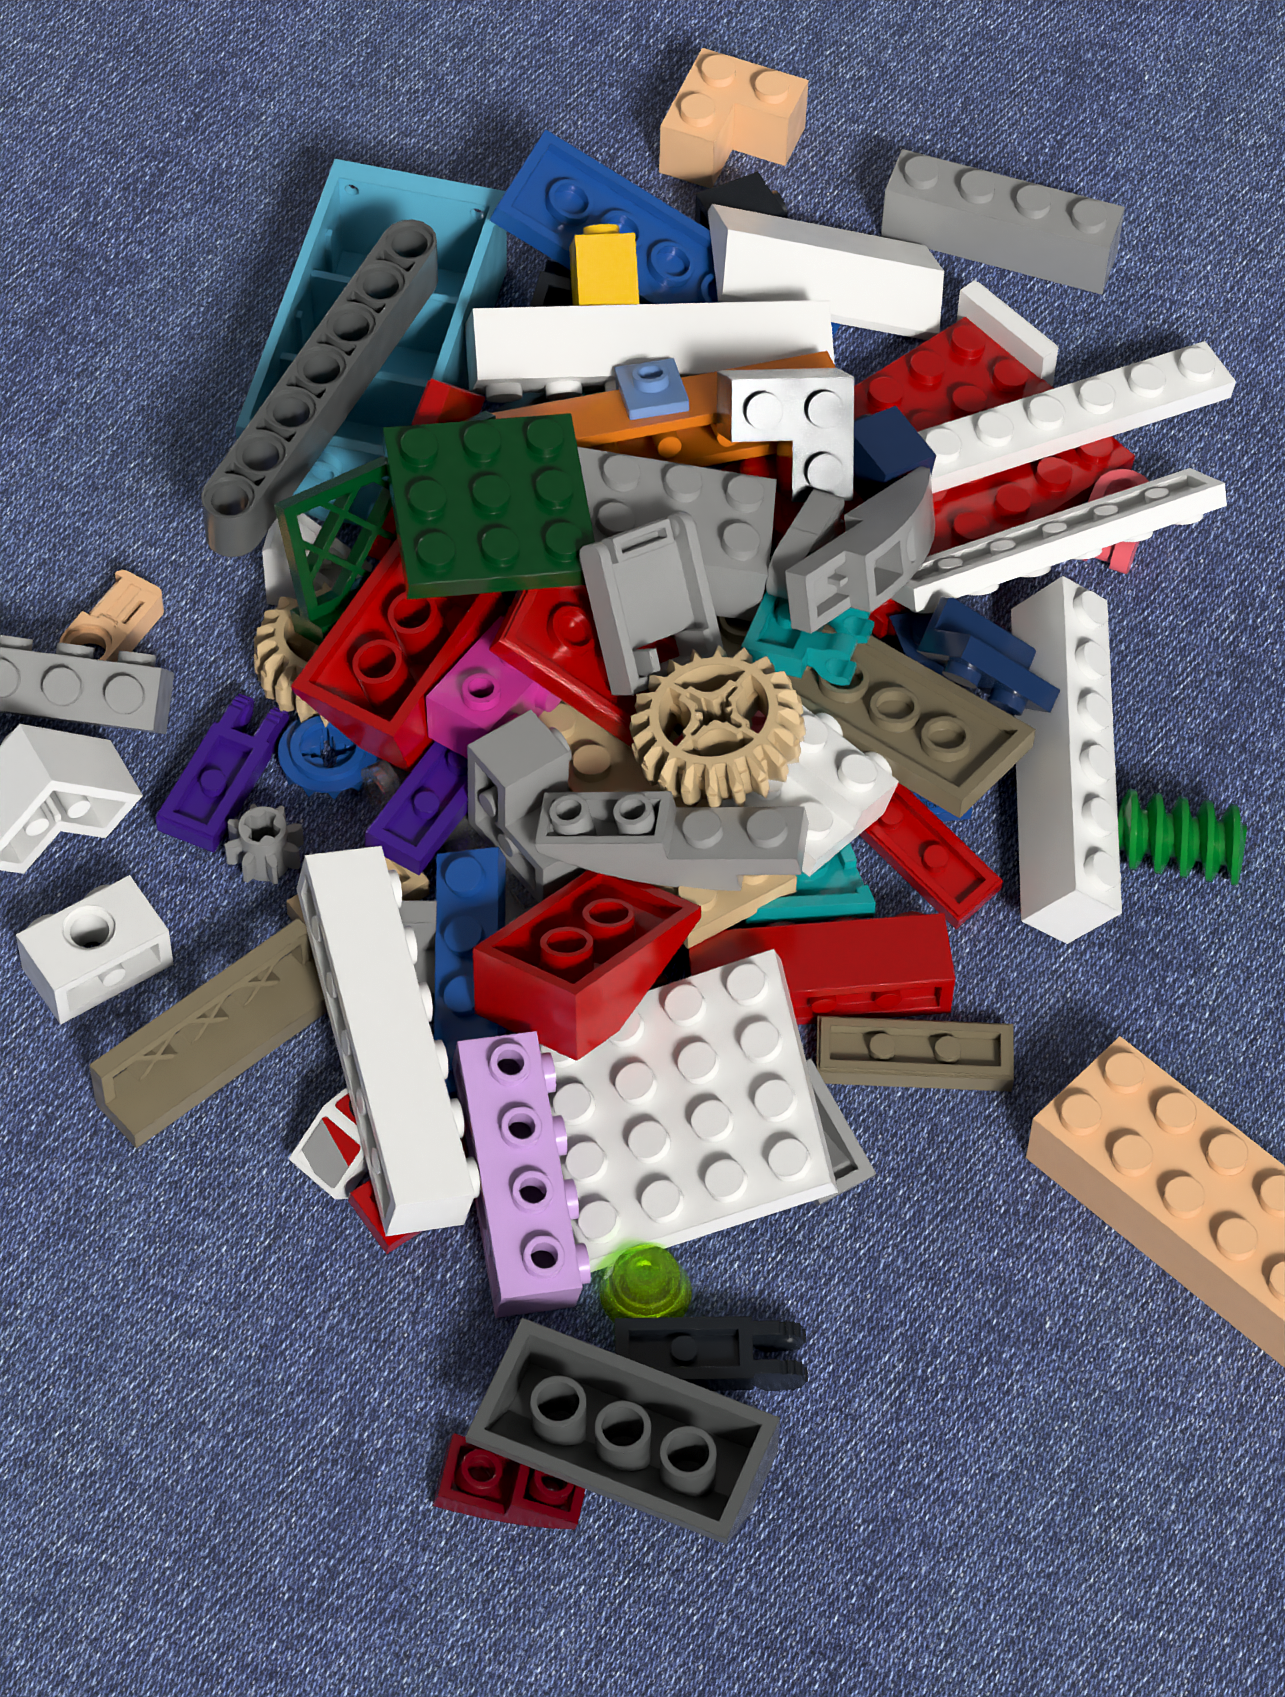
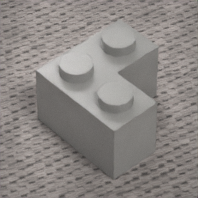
[467,710,587,903]

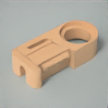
[59,570,164,662]

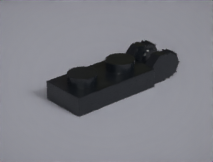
[614,1316,808,1391]

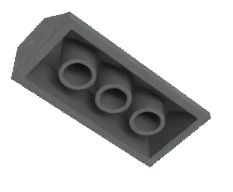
[465,1318,780,1545]

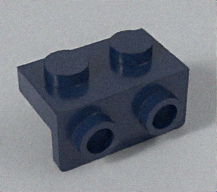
[917,596,1060,716]

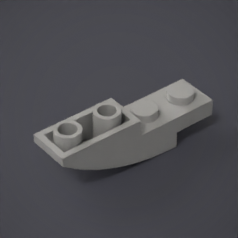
[785,466,935,633]
[535,791,809,891]

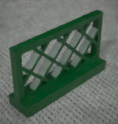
[274,411,496,646]

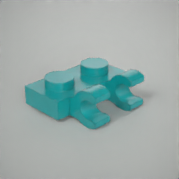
[741,590,874,686]

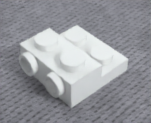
[721,705,899,877]

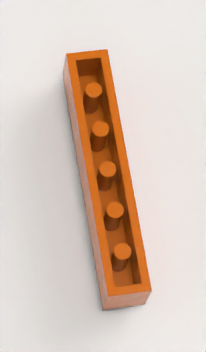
[491,351,836,467]

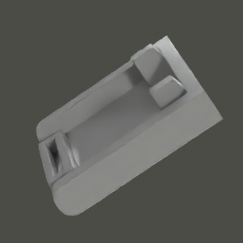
[579,512,724,695]

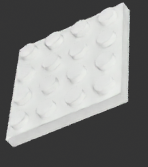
[539,949,838,1273]

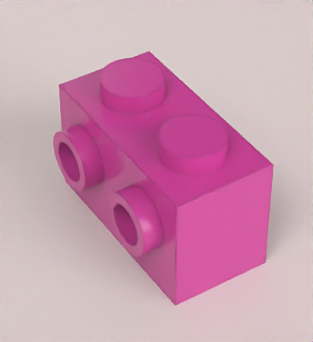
[426,616,561,759]

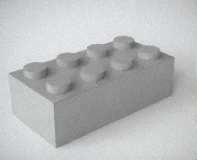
[577,447,777,621]

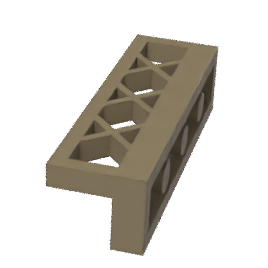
[89,918,328,1149]

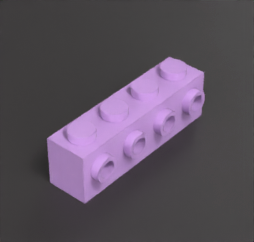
[452,1031,591,1318]

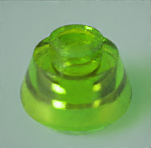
[599,1245,692,1323]

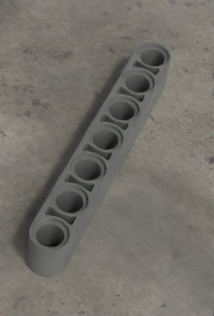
[201,219,438,557]

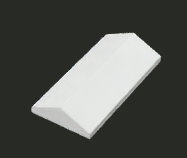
[708,204,944,340]

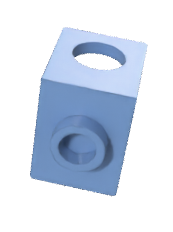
[614,358,689,420]

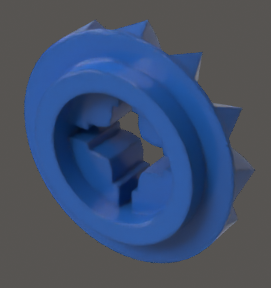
[278,715,378,800]

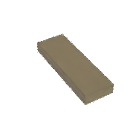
[816,1016,1014,1092]

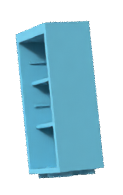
[235,159,507,526]

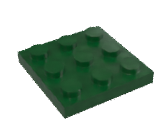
[382,413,595,600]

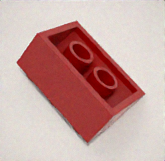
[291,539,508,773]

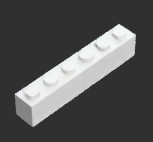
[465,300,835,403]
[1011,576,1122,944]
[296,846,480,1236]

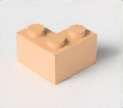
[659,48,809,188]

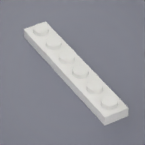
[918,341,1236,494]
[890,468,1227,614]

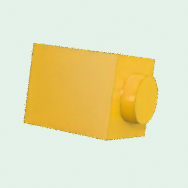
[569,224,639,306]

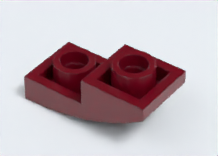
[432,1433,586,1530]

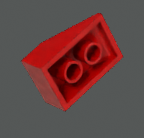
[473,870,701,1061]

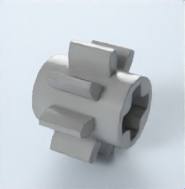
[224,804,304,884]

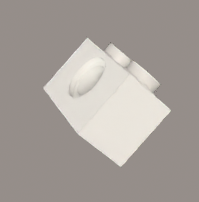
[16,875,174,1025]

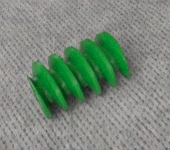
[1117,788,1247,886]

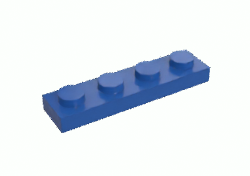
[434,847,506,1099]

